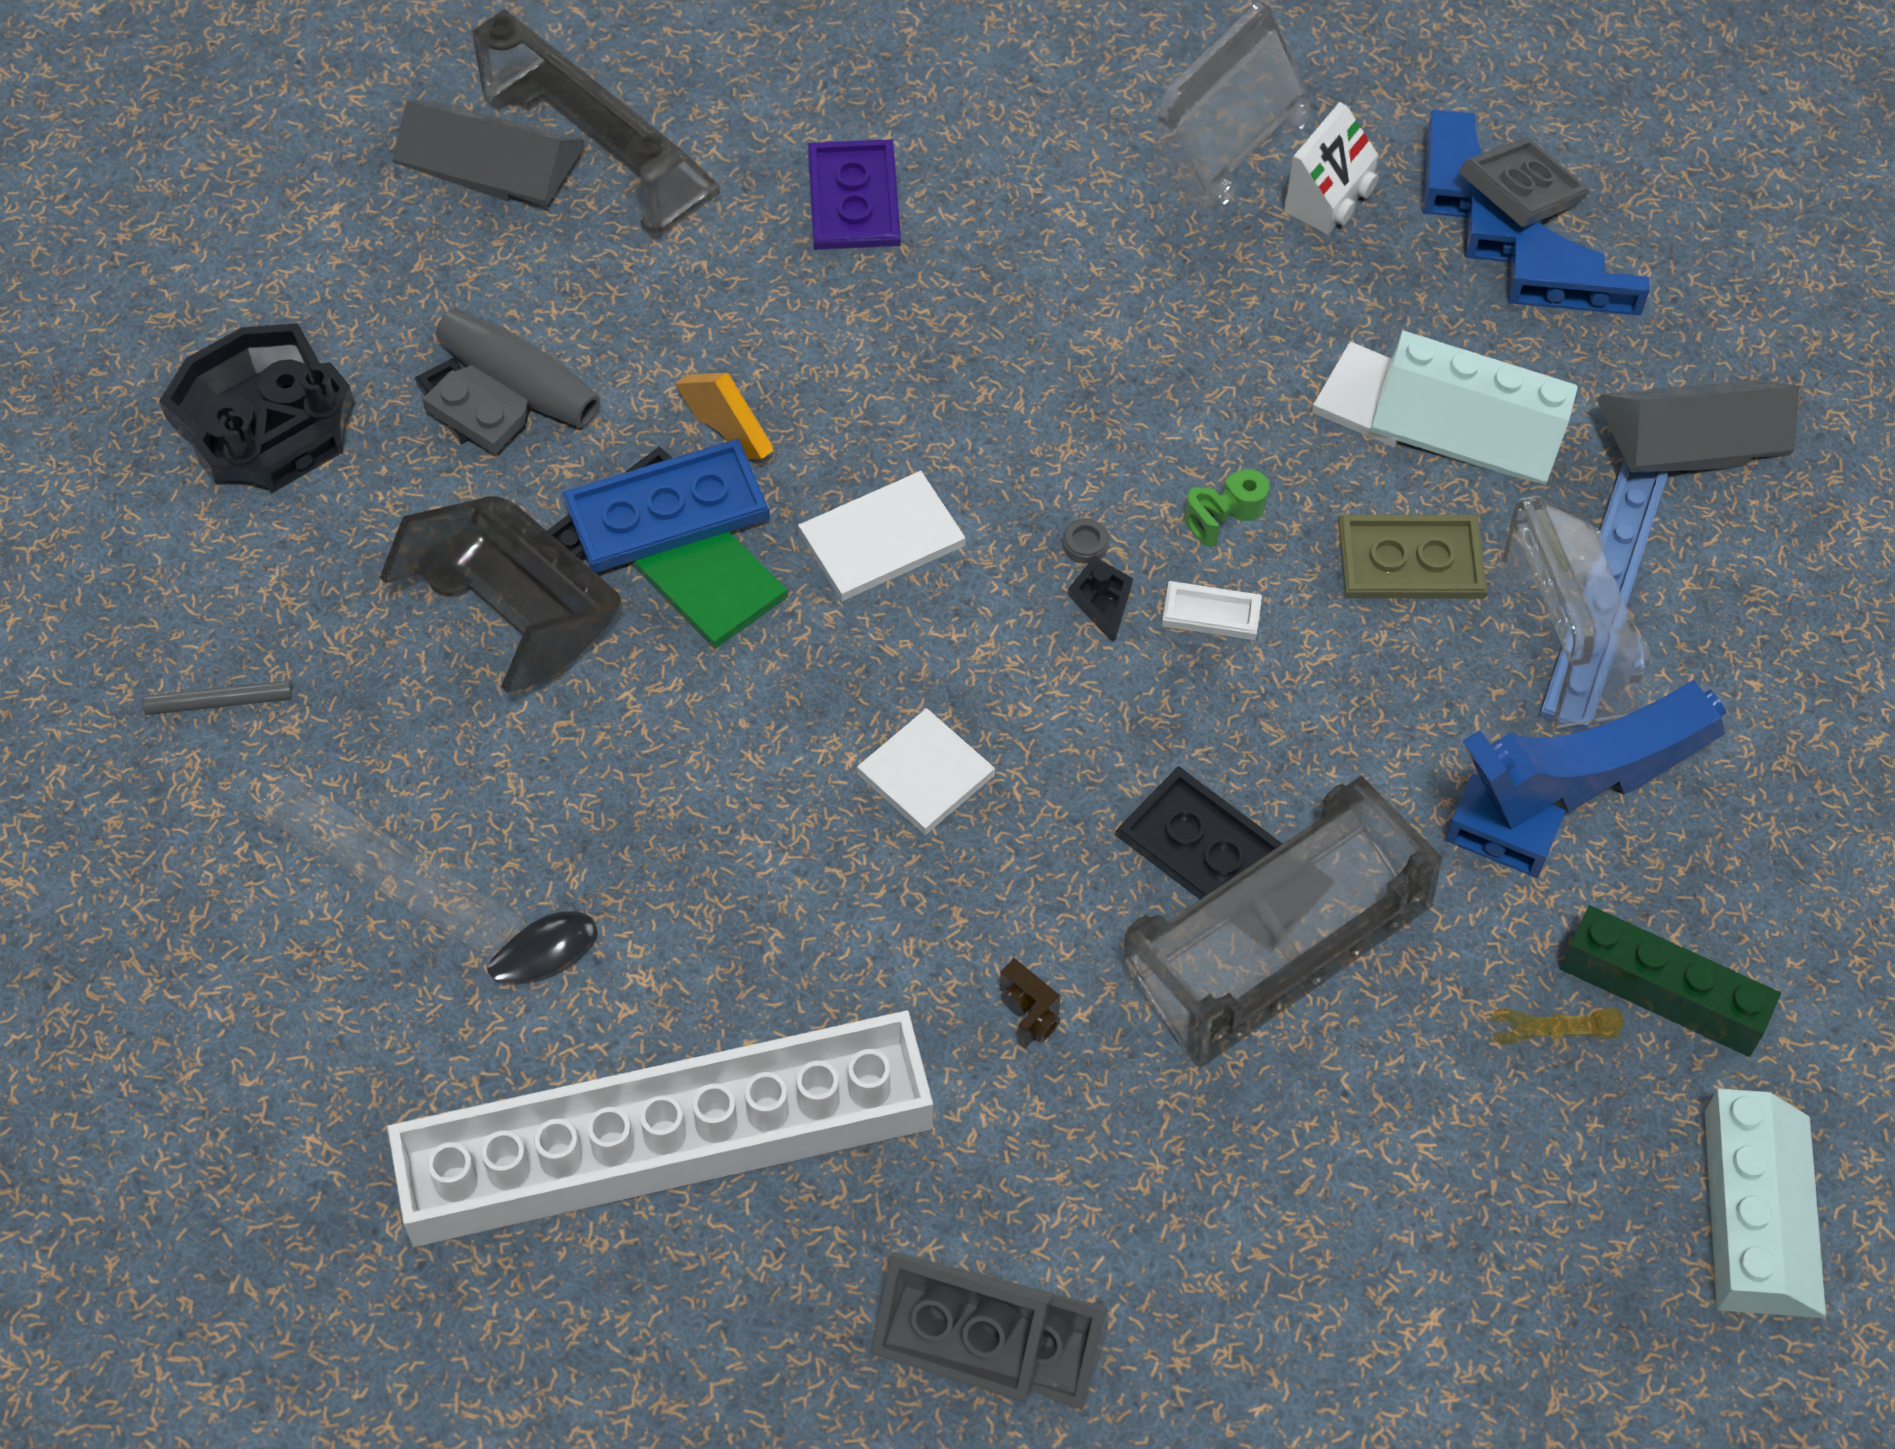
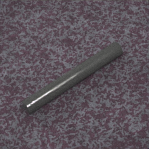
[143,680,292,715]

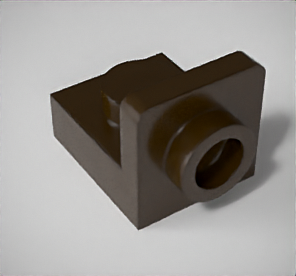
[1000,958,1061,1049]

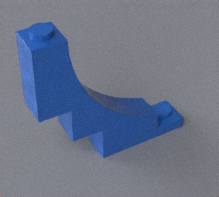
[1423,109,1650,316]
[1463,680,1727,829]

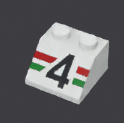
[1284,102,1379,235]

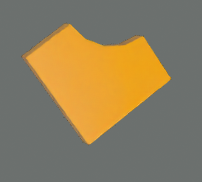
[675,373,774,459]

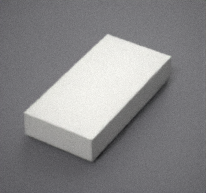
[1162,581,1262,640]

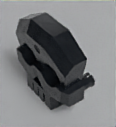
[159,323,354,494]

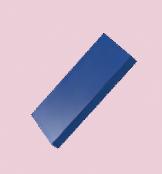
[562,438,770,574]

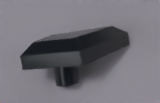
[1068,556,1134,641]

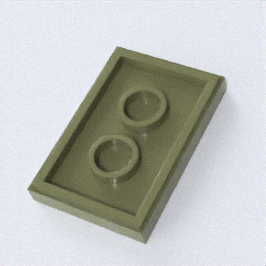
[1338,514,1487,599]

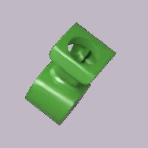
[1184,469,1270,547]

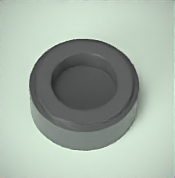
[1062,519,1109,564]

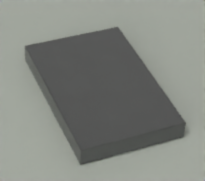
[1458,137,1590,228]

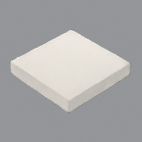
[1312,342,1398,447]
[857,708,995,835]

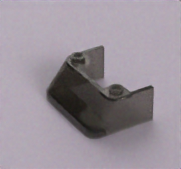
[379,496,621,693]

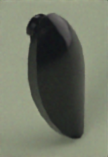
[487,911,598,985]

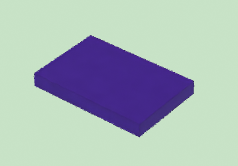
[808,139,901,250]

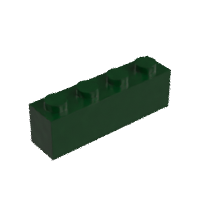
[1560,905,1782,1057]

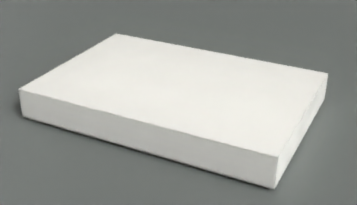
[798,471,966,601]

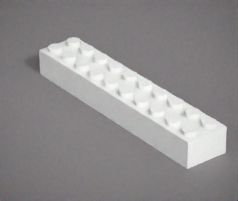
[387,1010,933,1247]

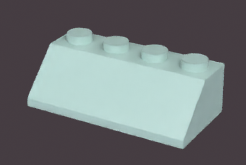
[1369,330,1578,485]
[1704,1089,1826,1318]

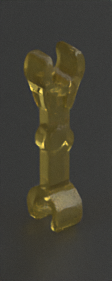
[1491,1008,1623,1045]

